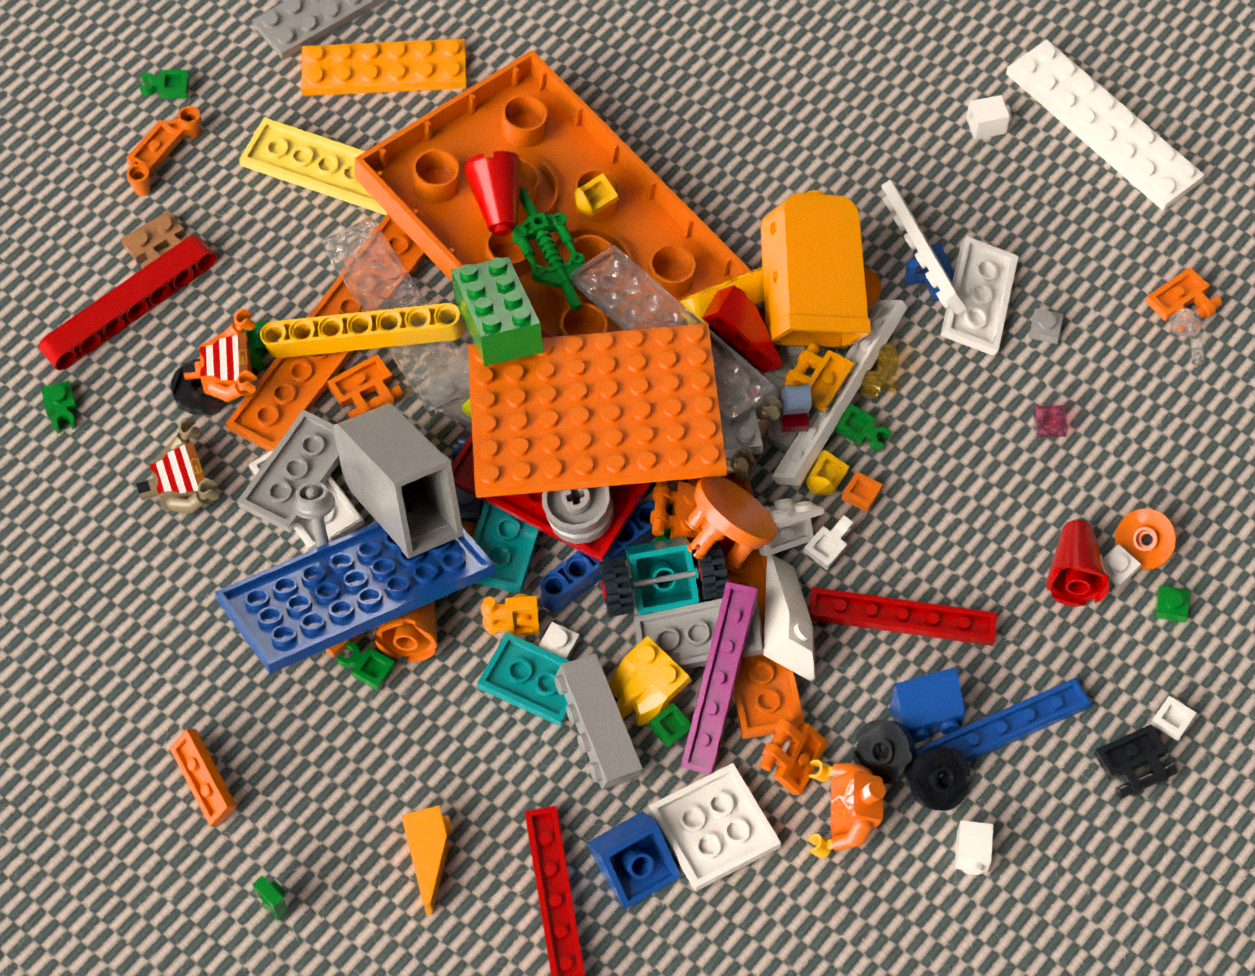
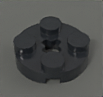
[171,359,226,415]
[853,720,918,784]
[906,745,970,811]

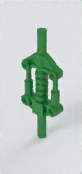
[512,188,585,312]

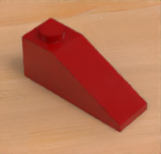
[702,285,783,374]

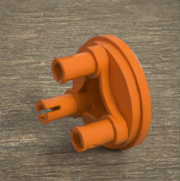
[685,476,777,568]

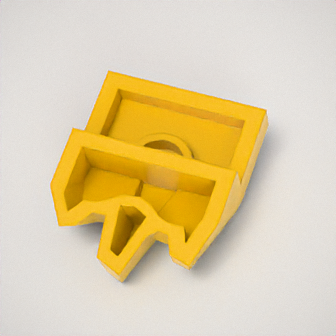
[609,636,692,726]

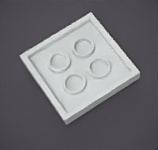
[648,763,781,892]

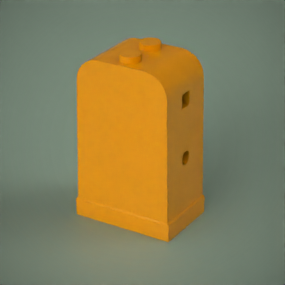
[761,190,871,349]

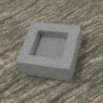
[1029,308,1064,344]

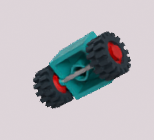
[599,536,729,618]

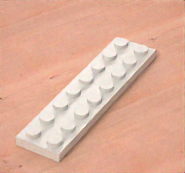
[1006,39,1205,211]

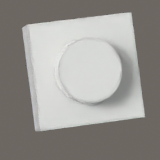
[1103,544,1141,589]
[538,622,580,660]
[1151,696,1196,741]

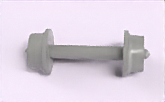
[293,481,335,552]

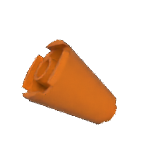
[375,601,438,662]

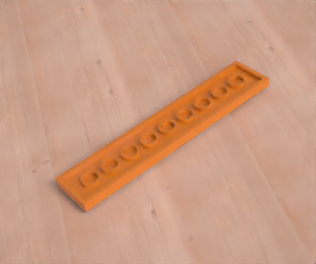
[225,214,427,452]
[687,474,805,739]

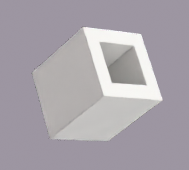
[966,95,1012,140]
[955,821,993,875]

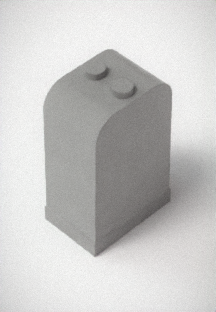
[334,403,463,559]

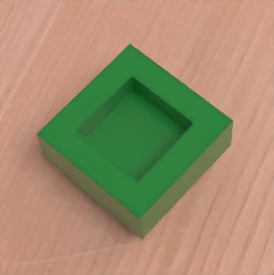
[1154,585,1191,623]
[648,703,691,749]

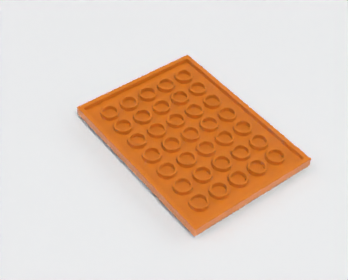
[468,323,727,498]

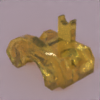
[860,343,901,398]

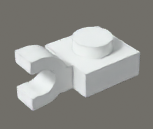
[803,515,854,570]

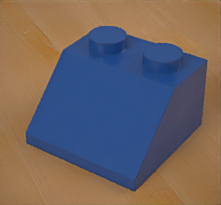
[889,667,965,743]
[587,811,681,909]

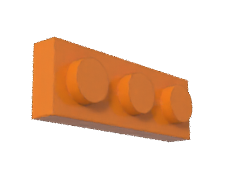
[169,729,237,826]

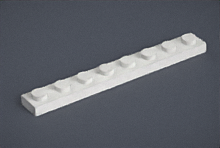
[772,300,907,486]

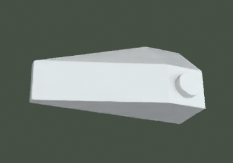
[763,554,815,681]

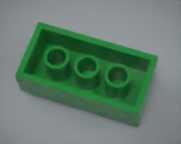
[451,257,543,366]

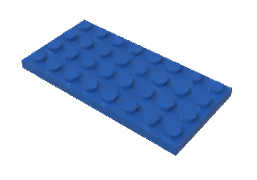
[215,510,496,674]

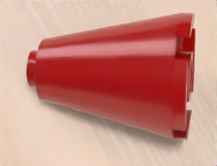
[464,151,522,236]
[1046,519,1110,606]

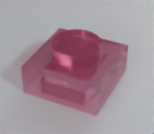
[1033,405,1068,438]

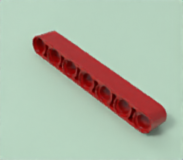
[38,235,217,371]

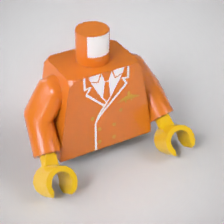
[808,759,886,858]

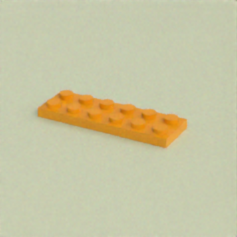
[301,39,467,96]

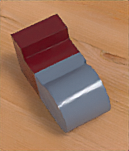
[778,383,812,433]

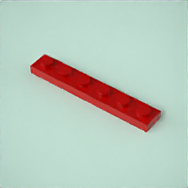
[808,587,997,646]
[524,806,585,976]

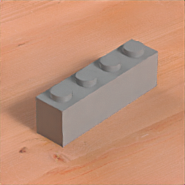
[555,653,643,790]

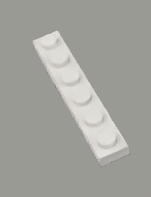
[881,180,967,315]

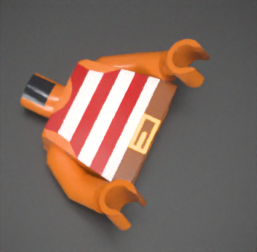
[183,309,258,402]

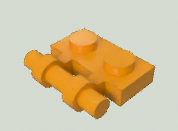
[781,343,854,412]
[481,594,540,636]

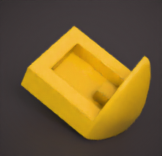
[575,173,619,216]
[806,450,850,496]

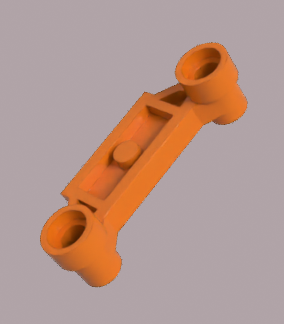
[126,106,202,196]

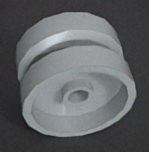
[542,486,614,544]

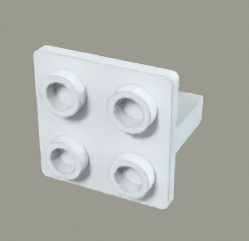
[759,499,825,556]

